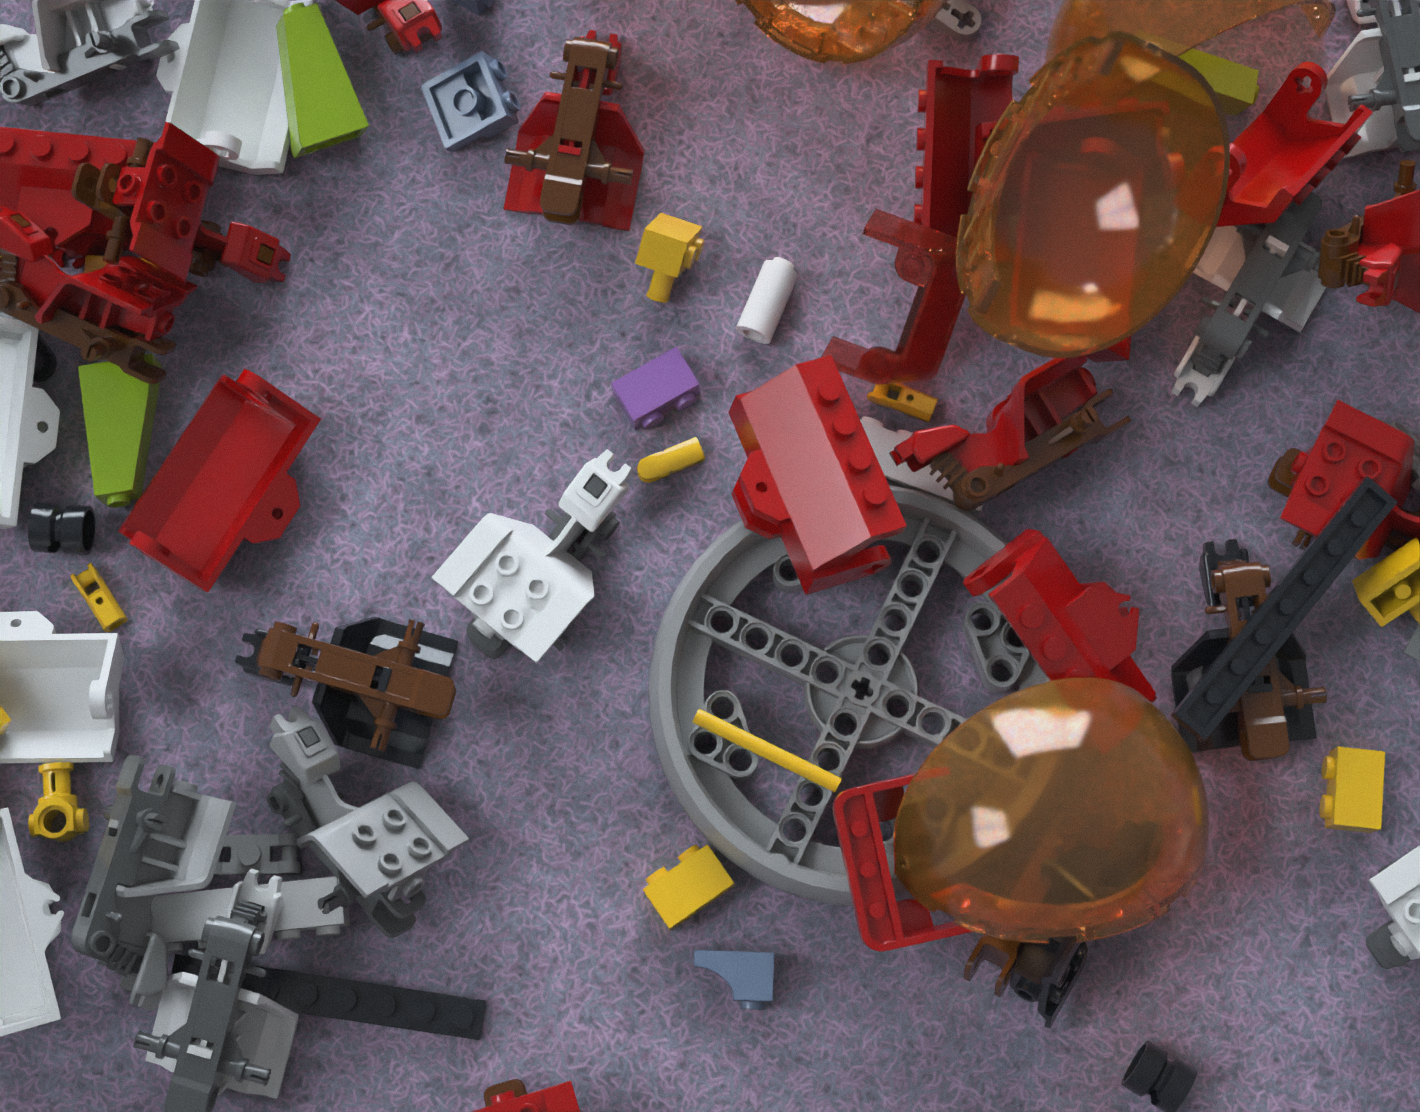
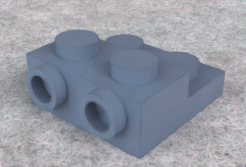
[421,51,521,152]

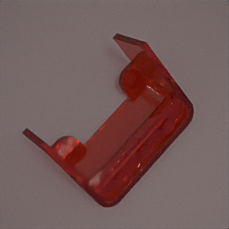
[821,209,979,385]

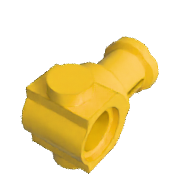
[28,762,89,842]

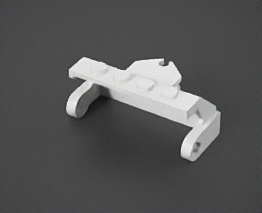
[0,807,64,1037]

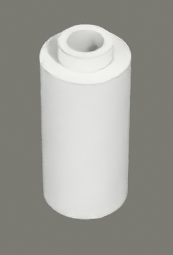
[736,257,798,344]

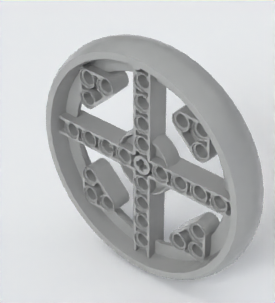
[648,485,1075,906]

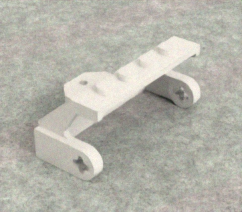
[156,0,322,175]
[0,317,60,529]
[0,611,125,764]

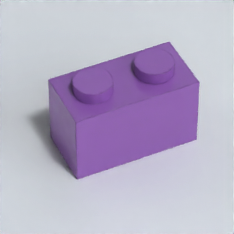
[611,346,700,430]

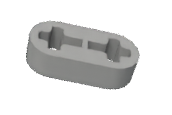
[919,0,982,42]

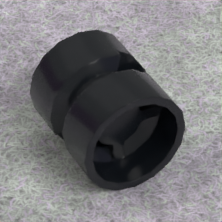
[28,503,95,555]
[1121,1040,1197,1112]

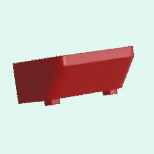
[833,767,985,952]

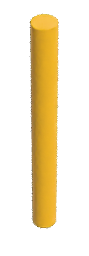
[692,709,842,793]

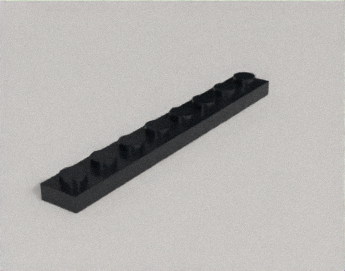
[1170,476,1398,742]
[171,954,487,1040]

